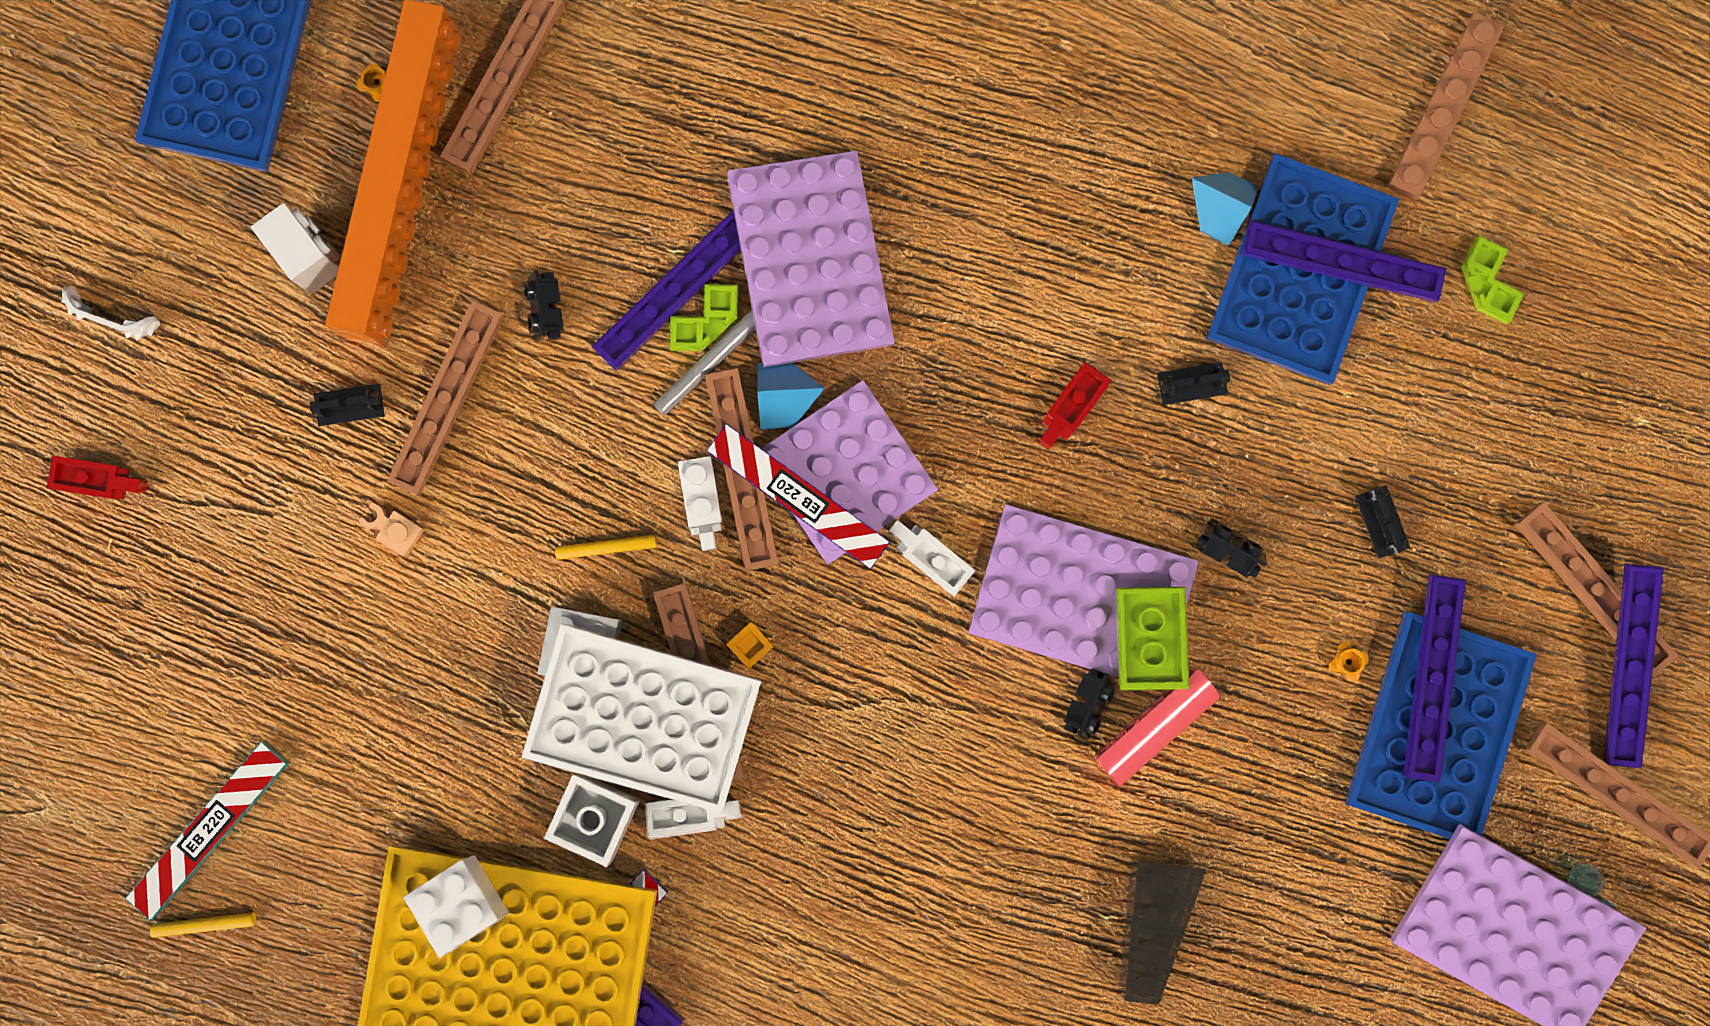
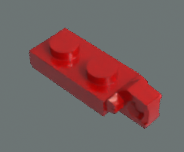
[1038,361,1112,450]
[46,456,148,500]

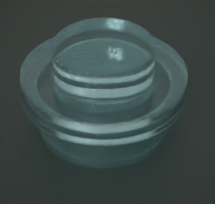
[1567,864,1603,897]

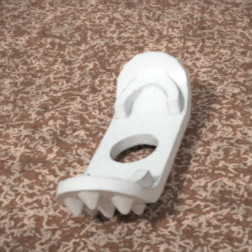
[62,285,160,340]

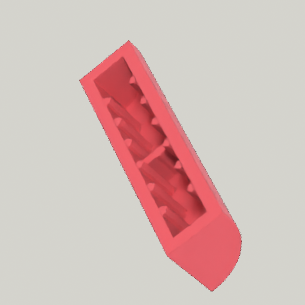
[1093,668,1220,787]

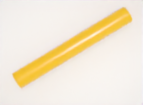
[555,534,657,560]
[150,912,257,938]

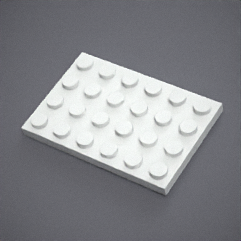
[522,623,761,813]

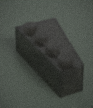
[1118,856,1207,1005]

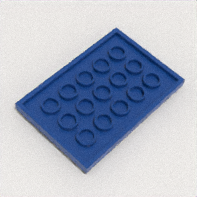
[135,0,311,173]
[1205,153,1399,385]
[1345,611,1537,839]

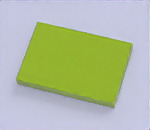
[1116,586,1190,691]

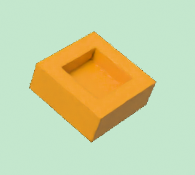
[726,622,774,669]

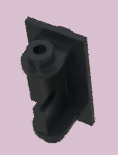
[524,270,564,343]
[1157,362,1230,406]
[310,383,385,427]
[1355,485,1410,559]
[1196,521,1267,578]
[1063,668,1116,740]

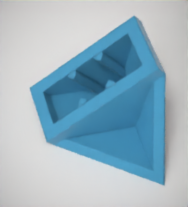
[1192,172,1258,246]
[757,363,825,430]

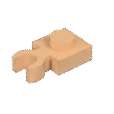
[359,503,425,557]

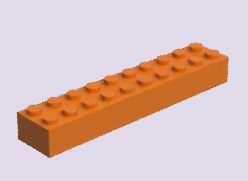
[325,0,461,346]

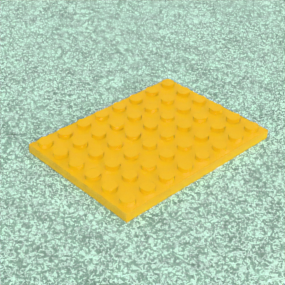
[358,845,657,1026]

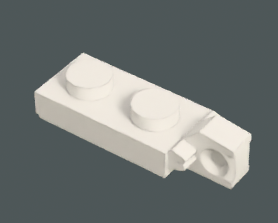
[678,456,723,551]
[888,520,975,597]
[645,799,742,840]

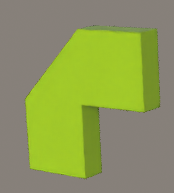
[1461,235,1525,325]
[670,284,738,352]

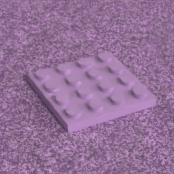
[761,380,938,565]

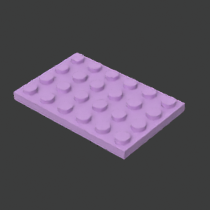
[727,151,894,367]
[968,504,1199,678]
[1390,824,1646,1026]

